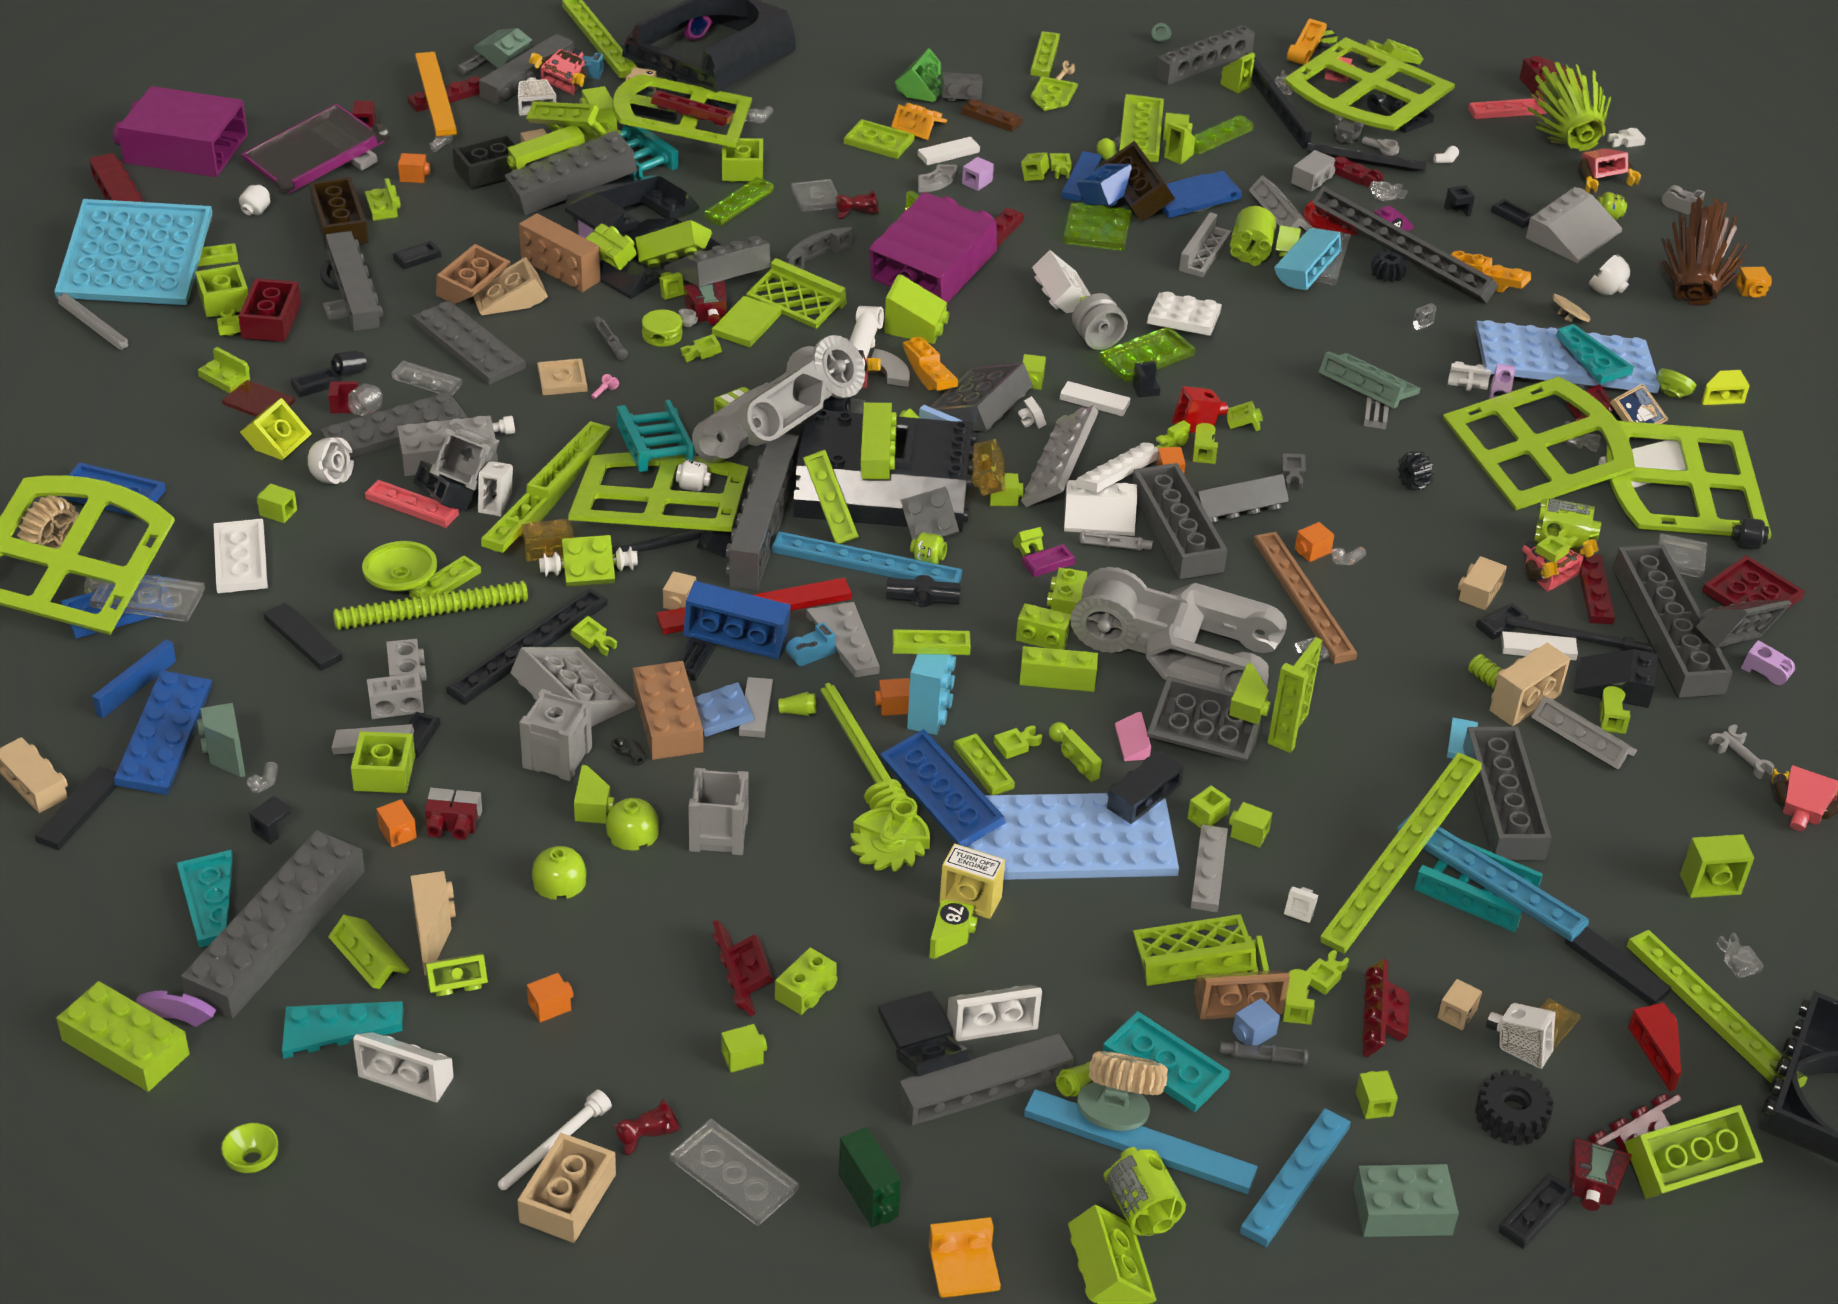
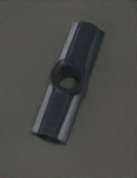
[886,575,961,607]

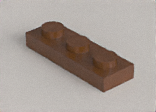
[961,99,1022,132]

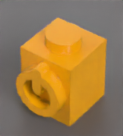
[1735,267,1772,298]

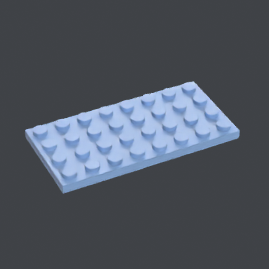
[1475,320,1660,393]
[966,793,1179,880]

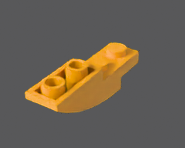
[1451,251,1531,293]
[903,337,958,391]

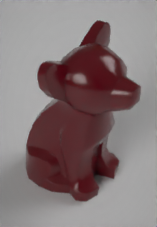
[836,190,879,219]
[614,1099,680,1155]

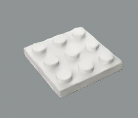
[1147,292,1222,336]

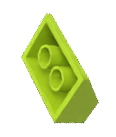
[635,220,712,268]
[1020,646,1098,692]
[1068,1204,1156,1304]

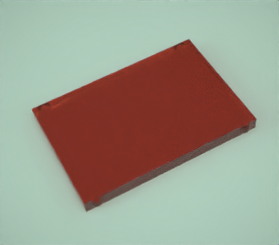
[222,380,295,417]

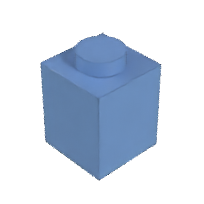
[1232,998,1280,1046]

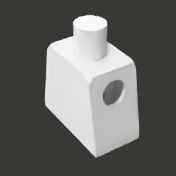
[478,461,513,516]

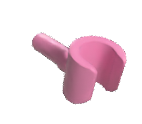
[591,374,619,399]

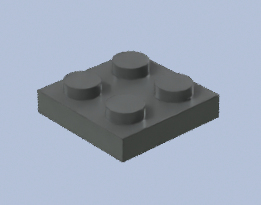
[900,487,959,540]

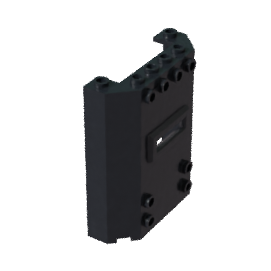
[793,409,976,532]

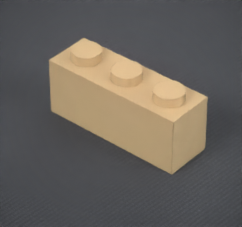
[0,737,68,813]

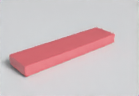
[1468,98,1547,119]
[365,480,459,528]

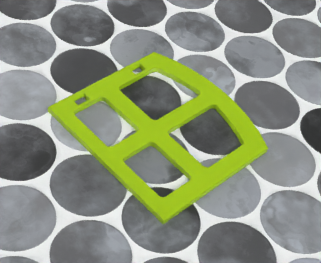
[1284,37,1455,131]
[613,74,752,148]
[1443,376,1635,511]
[1606,421,1772,539]
[568,453,748,532]
[0,476,175,635]

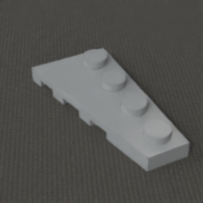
[806,602,880,677]

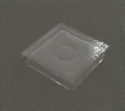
[791,179,839,212]
[1658,533,1707,578]

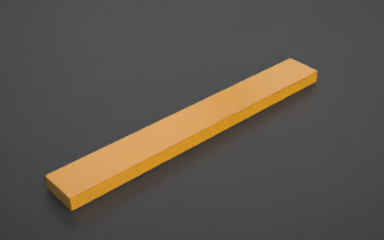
[415,51,457,137]

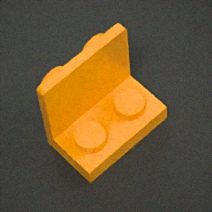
[891,102,947,140]
[929,1217,1001,1298]

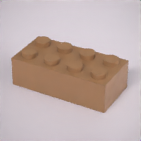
[519,213,600,292]
[633,661,703,760]

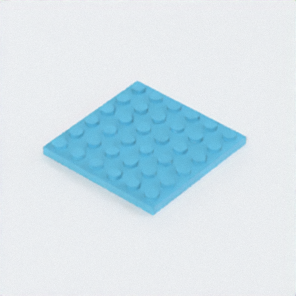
[54,199,212,305]

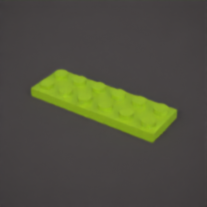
[1119,94,1164,163]

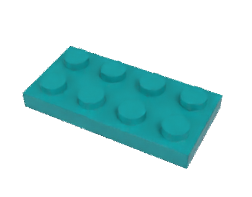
[1102,1011,1230,1112]

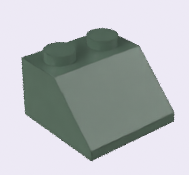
[473,28,532,68]
[197,703,245,777]

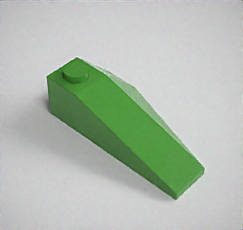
[895,48,941,102]

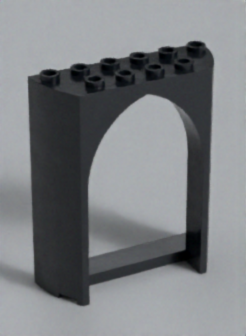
[622,0,795,93]
[1761,991,1838,1163]

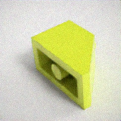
[1701,370,1750,405]

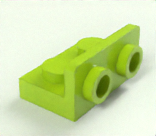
[365,178,401,221]
[198,347,250,394]

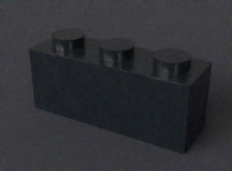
[1107,751,1184,824]

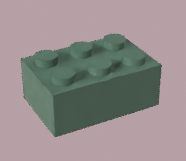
[1353,1164,1459,1237]

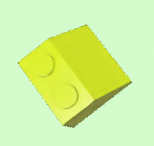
[240,398,312,460]

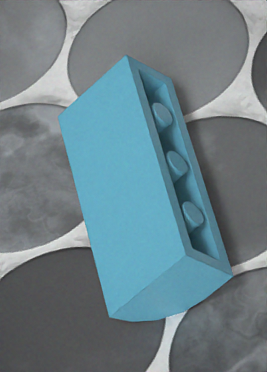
[1274,228,1342,290]

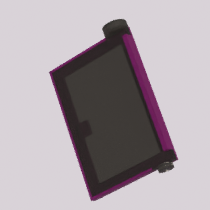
[241,104,389,194]

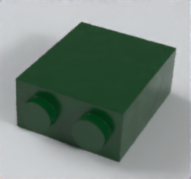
[838,1127,901,1228]

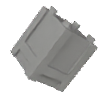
[430,423,499,490]
[519,689,592,781]
[689,768,749,855]

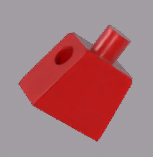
[1172,386,1228,433]

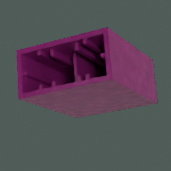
[113,86,248,177]

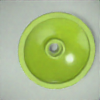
[362,541,437,591]

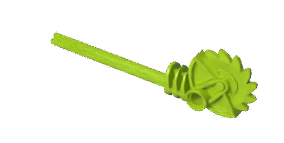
[820,683,930,872]

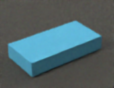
[1447,718,1478,759]

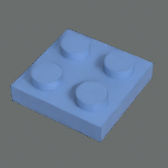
[694,682,754,737]

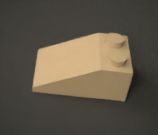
[473,257,548,315]
[411,871,456,975]

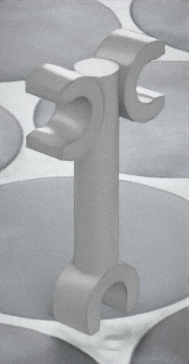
[1708,724,1775,779]

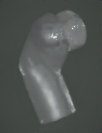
[746,106,773,123]
[429,135,452,152]

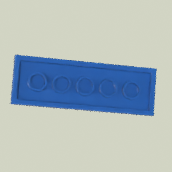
[114,670,212,795]
[880,729,1006,847]

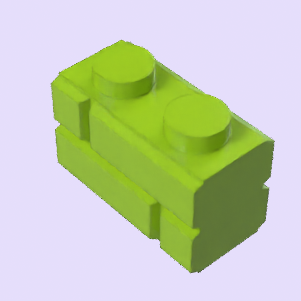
[586,224,637,270]

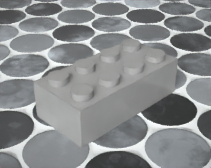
[398,416,498,476]

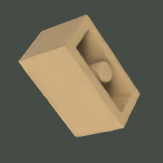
[1458,556,1507,611]

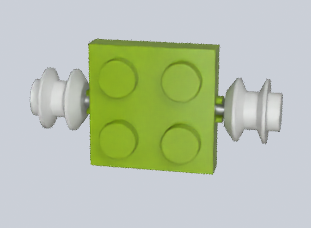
[539,535,638,587]

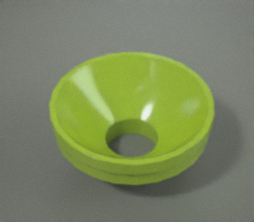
[1656,368,1696,399]
[222,1123,279,1173]

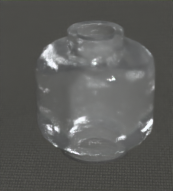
[348,383,383,417]

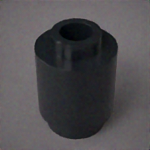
[331,350,367,376]

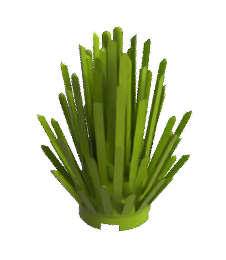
[1528,62,1611,151]

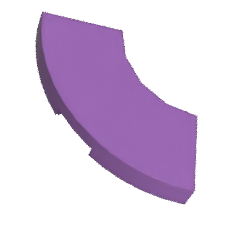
[135,991,216,1027]

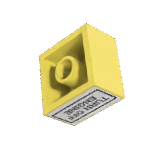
[939,843,1005,919]

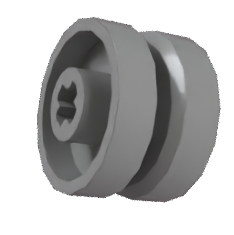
[1071,293,1128,350]

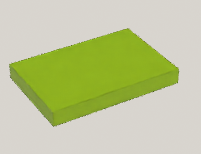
[844,119,914,159]
[712,296,782,348]

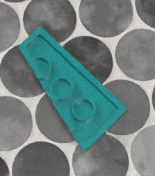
[1556,324,1634,384]
[177,850,233,948]
[282,1001,404,1059]

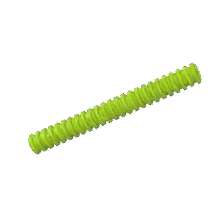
[333,581,528,630]

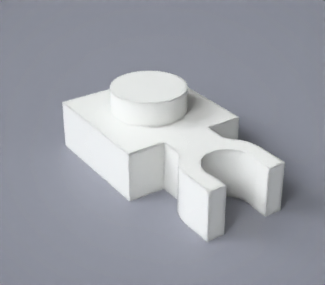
[1607,128,1646,147]

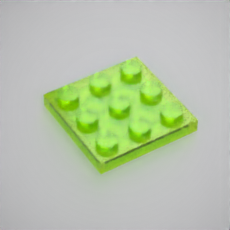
[1063,203,1132,251]

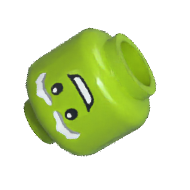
[910,532,947,564]

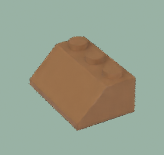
[436,244,510,304]
[1194,970,1290,1020]

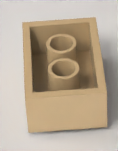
[1489,642,1571,727]
[517,1132,616,1243]

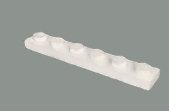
[1076,443,1158,492]

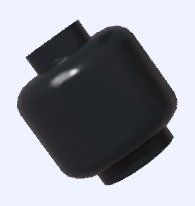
[1732,518,1769,549]

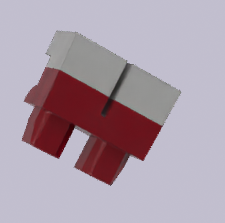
[425,788,482,840]

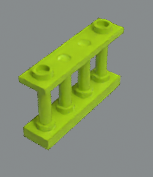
[526,101,621,142]

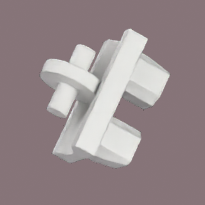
[1448,361,1491,392]

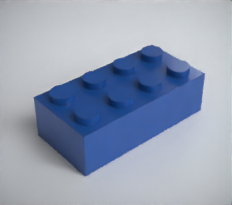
[683,581,791,660]

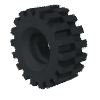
[1475,1070,1554,1146]

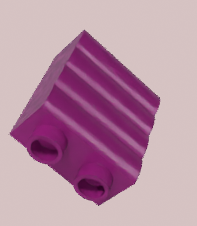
[869,192,997,303]

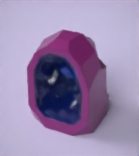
[684,16,712,41]

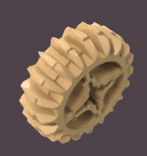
[17,495,78,549]
[1089,1051,1168,1095]

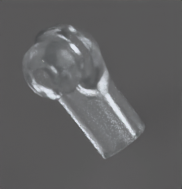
[1331,547,1366,565]
[247,762,278,793]

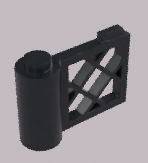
[1367,84,1434,133]

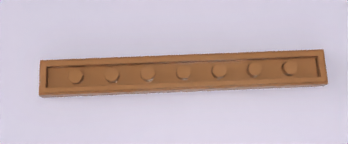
[1254,532,1357,664]

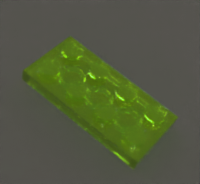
[1099,327,1195,382]

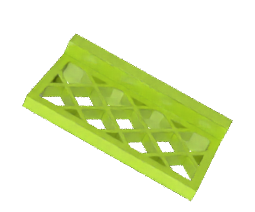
[746,258,847,329]
[1267,637,1323,753]
[1133,914,1256,986]

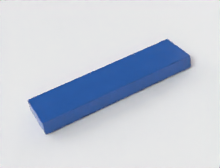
[1061,151,1102,202]
[92,639,176,718]

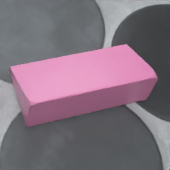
[1115,712,1151,761]

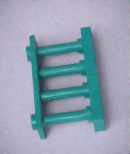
[620,124,678,177]
[616,400,697,472]
[1414,840,1543,933]

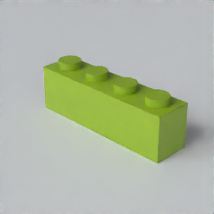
[861,403,897,479]

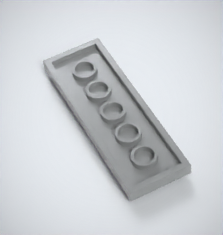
[1021,405,1099,507]

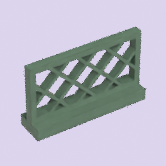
[1319,351,1421,408]

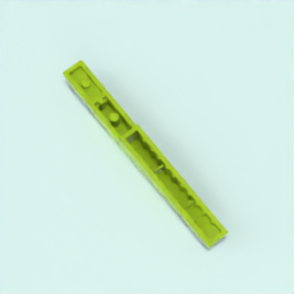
[481,421,611,553]

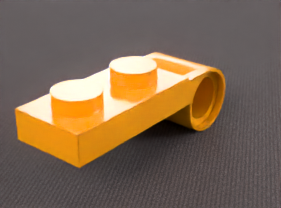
[1287,18,1327,65]

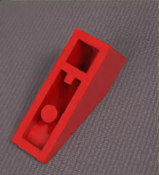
[1628,1002,1681,1092]

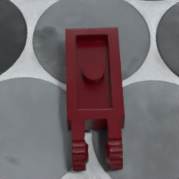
[1334,156,1384,188]

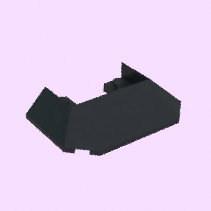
[565,175,700,233]
[599,218,721,299]

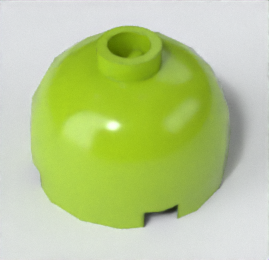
[606,798,660,851]
[532,846,587,900]

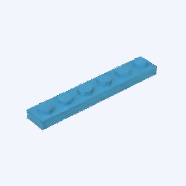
[1240,1108,1351,1247]

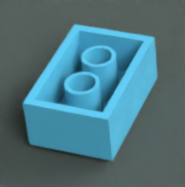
[907,654,956,735]

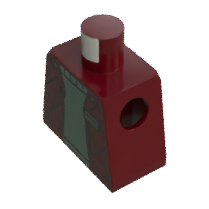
[684,281,726,325]
[1569,1138,1632,1211]

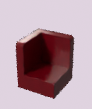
[328,381,360,414]

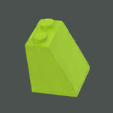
[884,274,949,344]

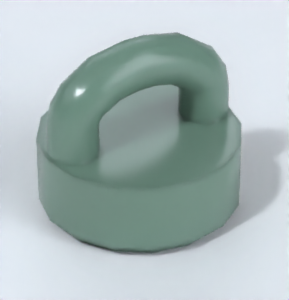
[1152,23,1171,43]

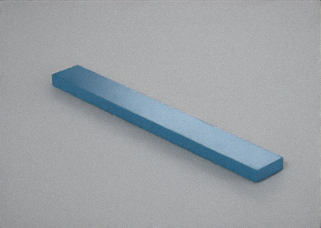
[771,531,963,583]
[1397,814,1589,942]
[1024,1089,1258,1195]

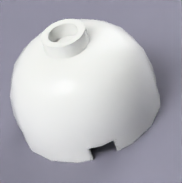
[1588,254,1630,295]
[308,438,354,484]

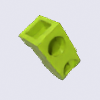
[1193,423,1218,464]
[1599,686,1630,734]
[1283,969,1314,1025]

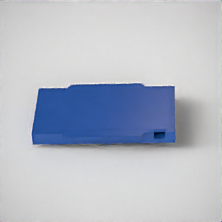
[1161,171,1242,218]

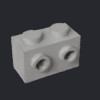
[1291,150,1335,192]

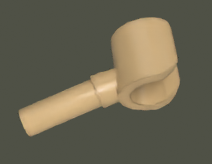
[1055,61,1075,80]

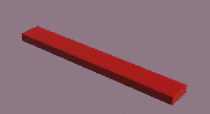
[657,578,852,635]

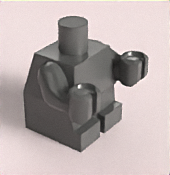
[1333,115,1364,144]

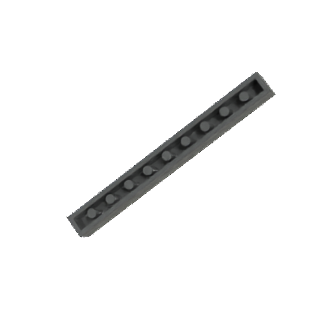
[1312,186,1498,304]

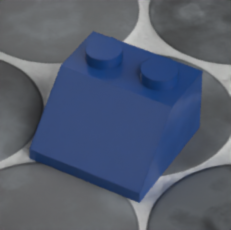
[1076,164,1131,207]

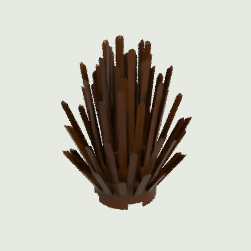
[1659,197,1748,306]

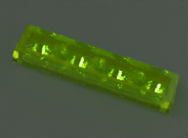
[1194,115,1254,155]
[705,177,774,225]

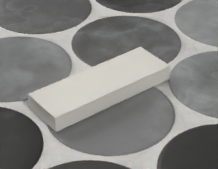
[918,137,980,166]
[1060,381,1130,416]
[1501,631,1578,661]

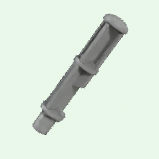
[1079,530,1153,551]

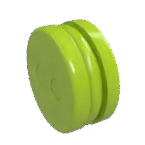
[642,309,683,347]

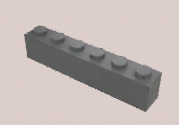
[479,34,574,105]
[326,231,383,331]
[899,1033,1074,1126]

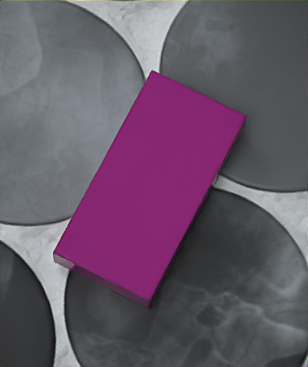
[1022,544,1076,577]

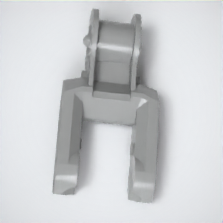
[692,335,865,463]
[1070,567,1287,693]

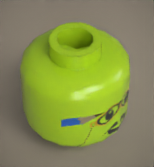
[1597,192,1627,221]

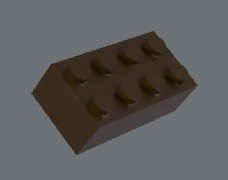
[1102,141,1175,222]
[309,177,368,249]

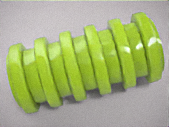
[1468,654,1502,690]

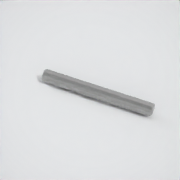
[57,293,129,350]

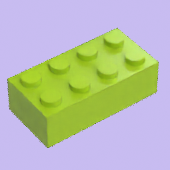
[56,981,190,1092]
[1624,1105,1763,1199]

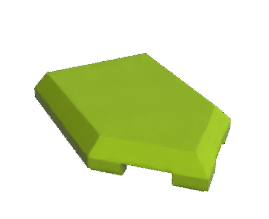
[1031,76,1078,111]

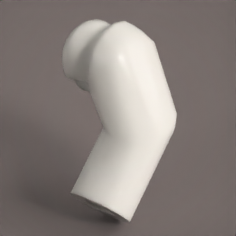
[1433,146,1459,164]

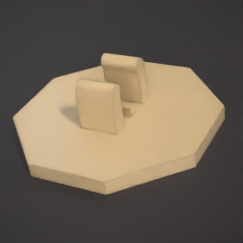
[1552,293,1590,322]

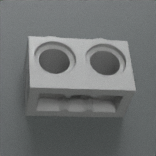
[386,639,426,690]
[367,673,424,719]

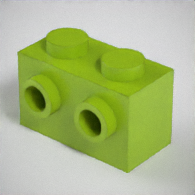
[1047,567,1087,614]
[1016,603,1071,650]
[775,947,838,1015]
[425,953,488,996]

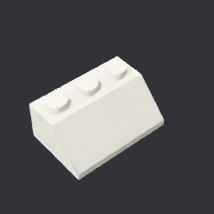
[1032,250,1090,313]
[1064,480,1137,536]
[947,985,1042,1041]
[353,1032,454,1103]

